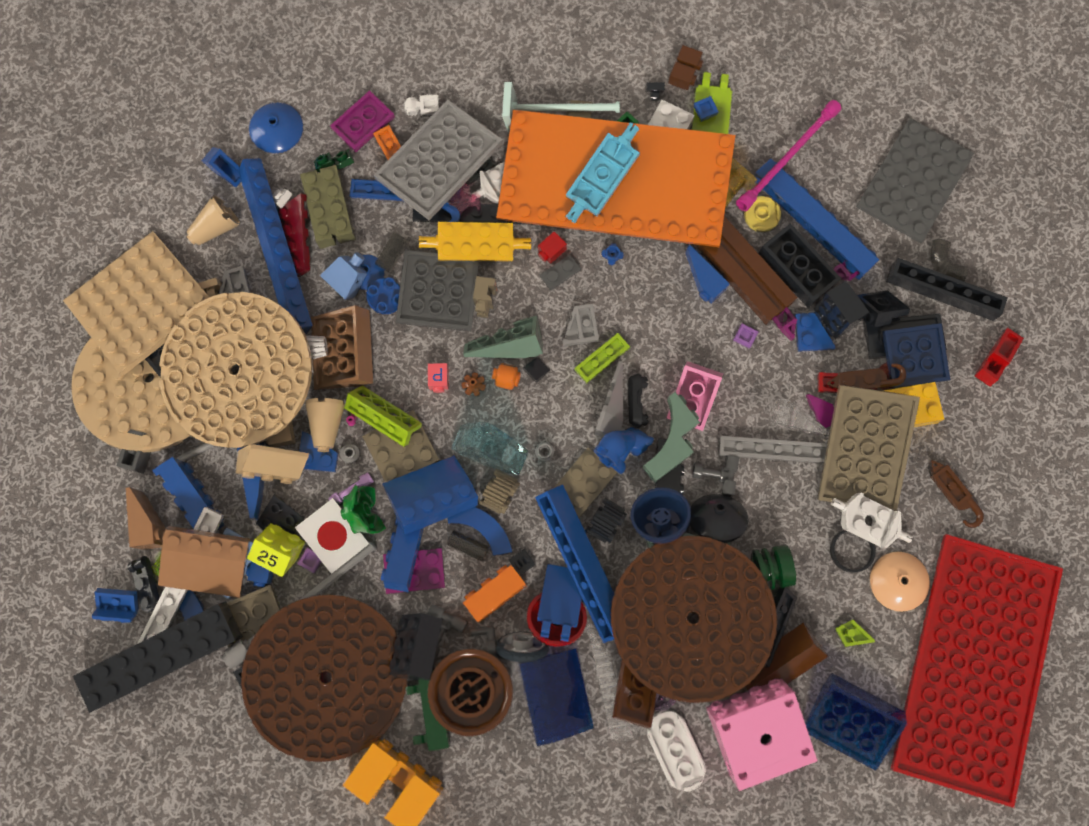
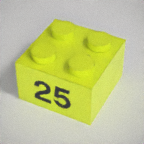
[247,524,305,577]

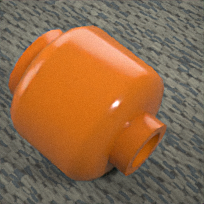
[492,363,521,390]

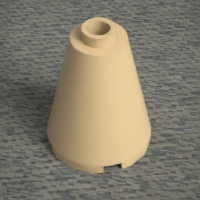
[187,195,240,245]
[306,398,345,452]

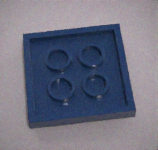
[882,323,951,388]

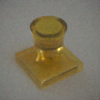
[725,157,757,208]

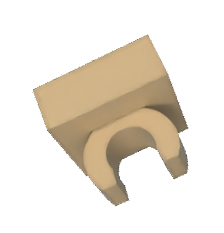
[198,278,222,297]

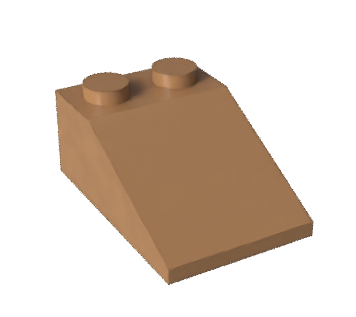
[126,487,166,550]

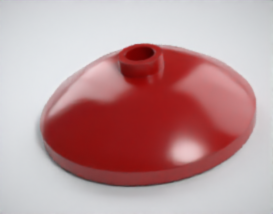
[527,593,587,647]

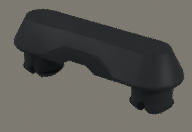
[628,373,649,428]

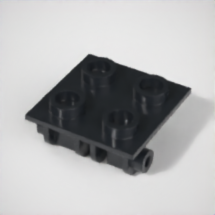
[256,494,305,534]

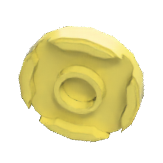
[744,196,781,232]

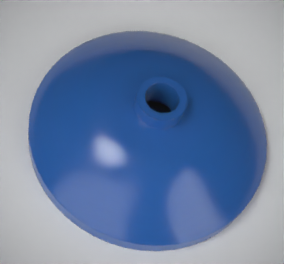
[249,102,303,153]

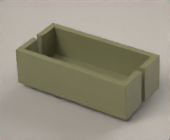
[300,165,356,249]

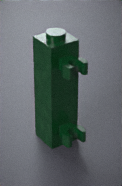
[405,669,451,751]

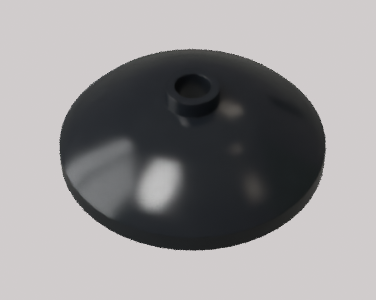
[690,494,749,543]

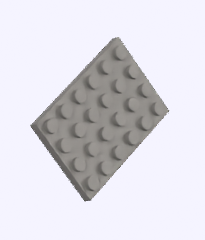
[374,100,503,220]

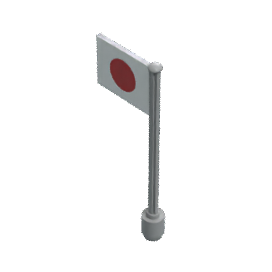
[221,498,377,669]

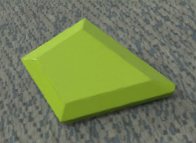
[835,619,875,647]

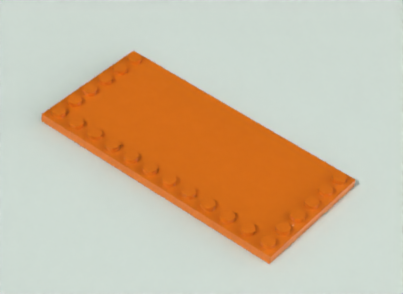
[496,110,736,247]

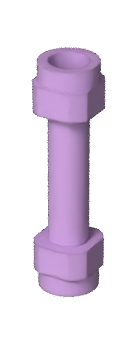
[328,472,374,505]

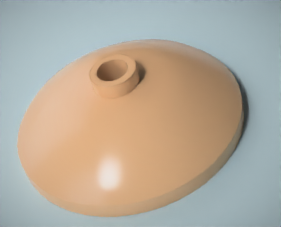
[870,552,930,611]

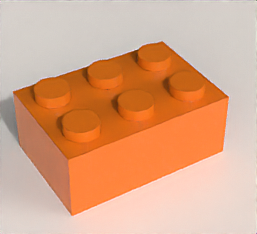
[463,565,527,623]

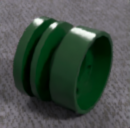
[751,544,796,590]

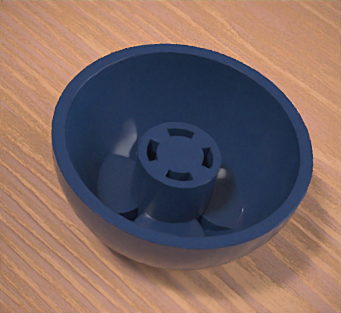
[630,488,691,544]

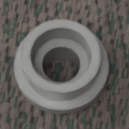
[535,442,554,462]
[340,444,360,463]

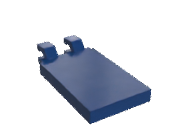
[537,564,582,642]

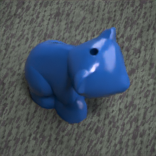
[594,427,654,474]

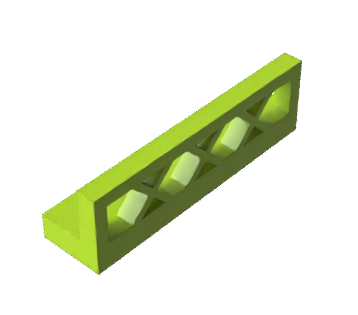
[344,385,422,447]

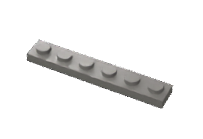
[719,436,828,464]

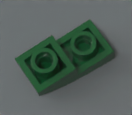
[314,149,355,172]

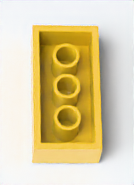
[884,382,944,427]

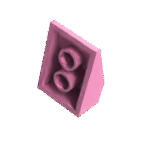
[667,361,723,431]

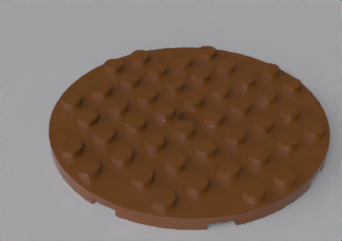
[611,536,777,703]
[241,595,407,762]

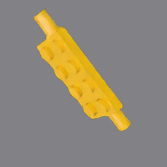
[419,222,531,262]

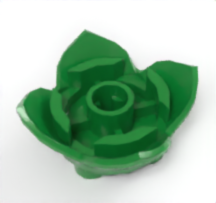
[340,484,386,534]

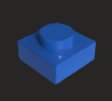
[693,96,718,122]

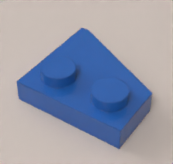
[299,431,339,473]

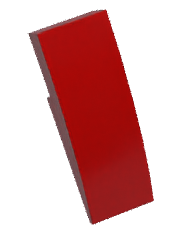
[974,328,1024,387]

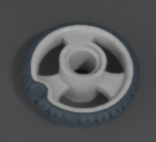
[496,632,549,662]

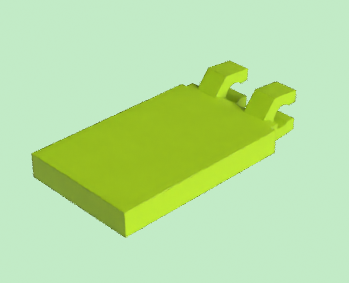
[692,72,732,134]

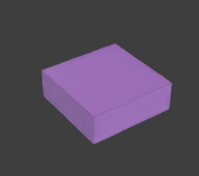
[733,323,759,349]
[297,547,322,573]

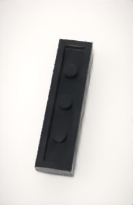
[764,587,797,667]

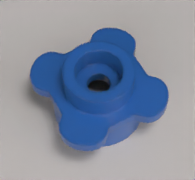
[601,244,624,265]

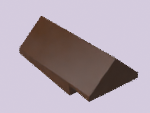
[745,622,829,691]

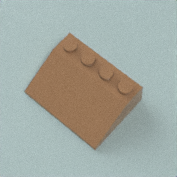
[311,305,373,390]
[158,526,251,598]

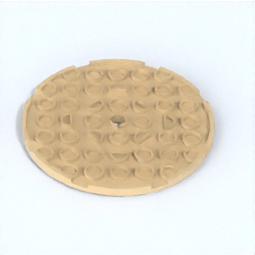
[159,292,312,448]
[72,338,190,452]

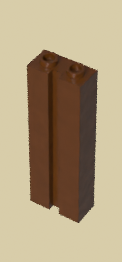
[694,216,798,325]

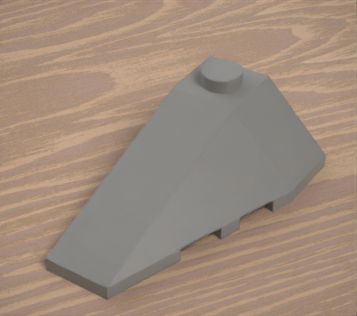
[595,361,625,438]

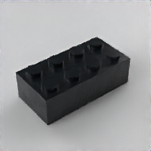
[758,223,842,308]

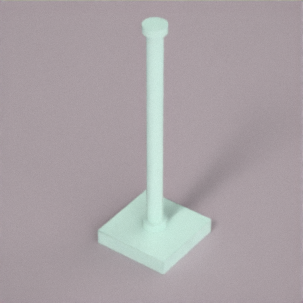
[502,82,620,132]

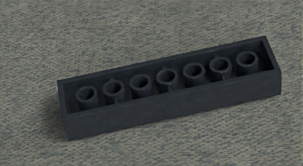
[73,601,243,713]

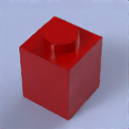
[538,231,567,264]

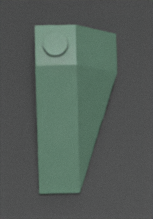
[463,316,543,358]

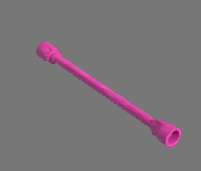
[736,100,841,211]

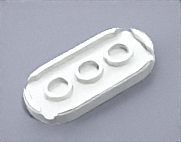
[647,710,706,792]

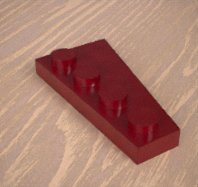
[278,193,310,277]

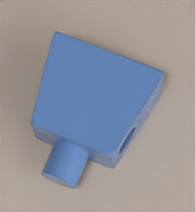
[320,252,367,299]

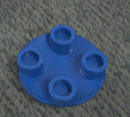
[366,277,400,314]

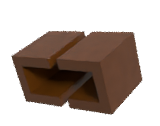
[668,45,704,91]

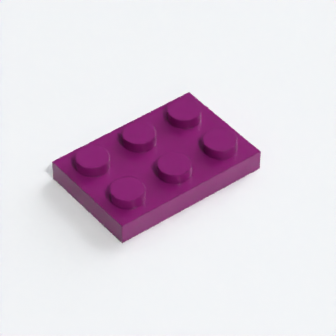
[330,90,395,153]
[383,548,445,594]

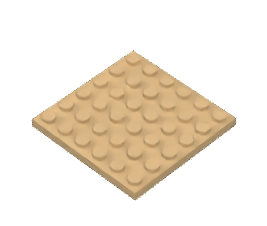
[63,231,210,376]

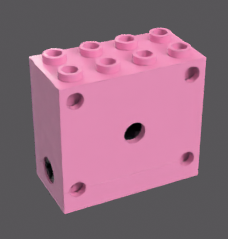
[706,679,817,791]

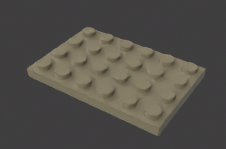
[817,384,920,511]

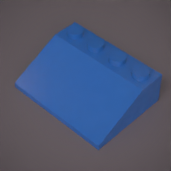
[382,455,478,535]

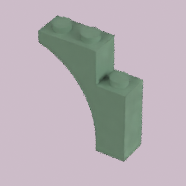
[643,392,700,483]

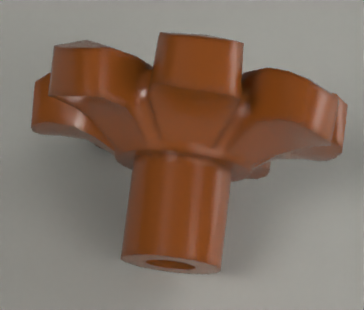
[462,372,486,396]

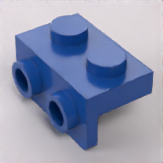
[92,588,139,623]

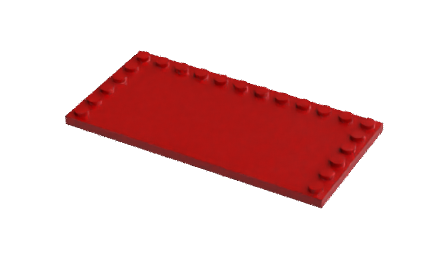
[890,534,1063,808]

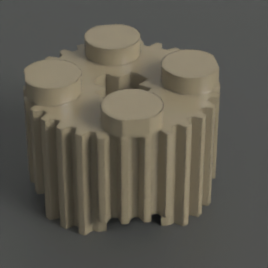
[479,469,520,514]

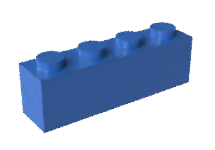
[381,517,424,592]

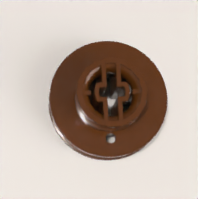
[428,649,513,736]

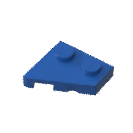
[794,313,835,351]

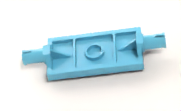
[565,122,640,223]

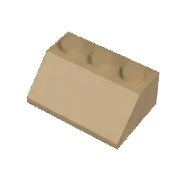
[236,444,309,484]

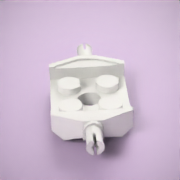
[470,161,505,204]
[831,493,913,548]

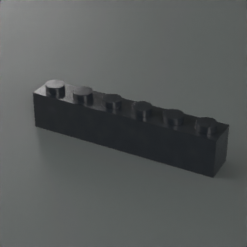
[886,258,1008,321]

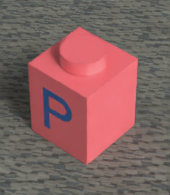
[428,363,449,393]

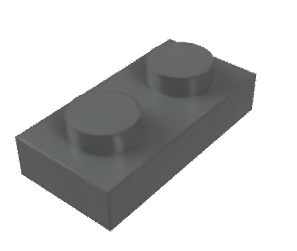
[540,254,581,291]

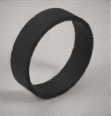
[830,530,876,573]

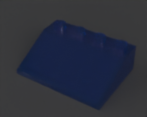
[518,648,594,747]
[805,673,907,771]

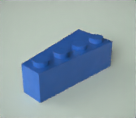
[152,457,225,530]

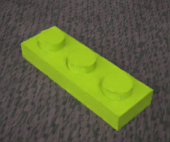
[574,333,630,384]

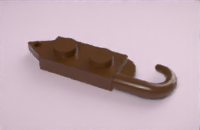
[827,363,906,389]
[930,460,984,528]

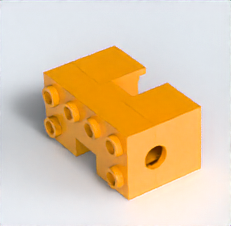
[343,739,444,826]

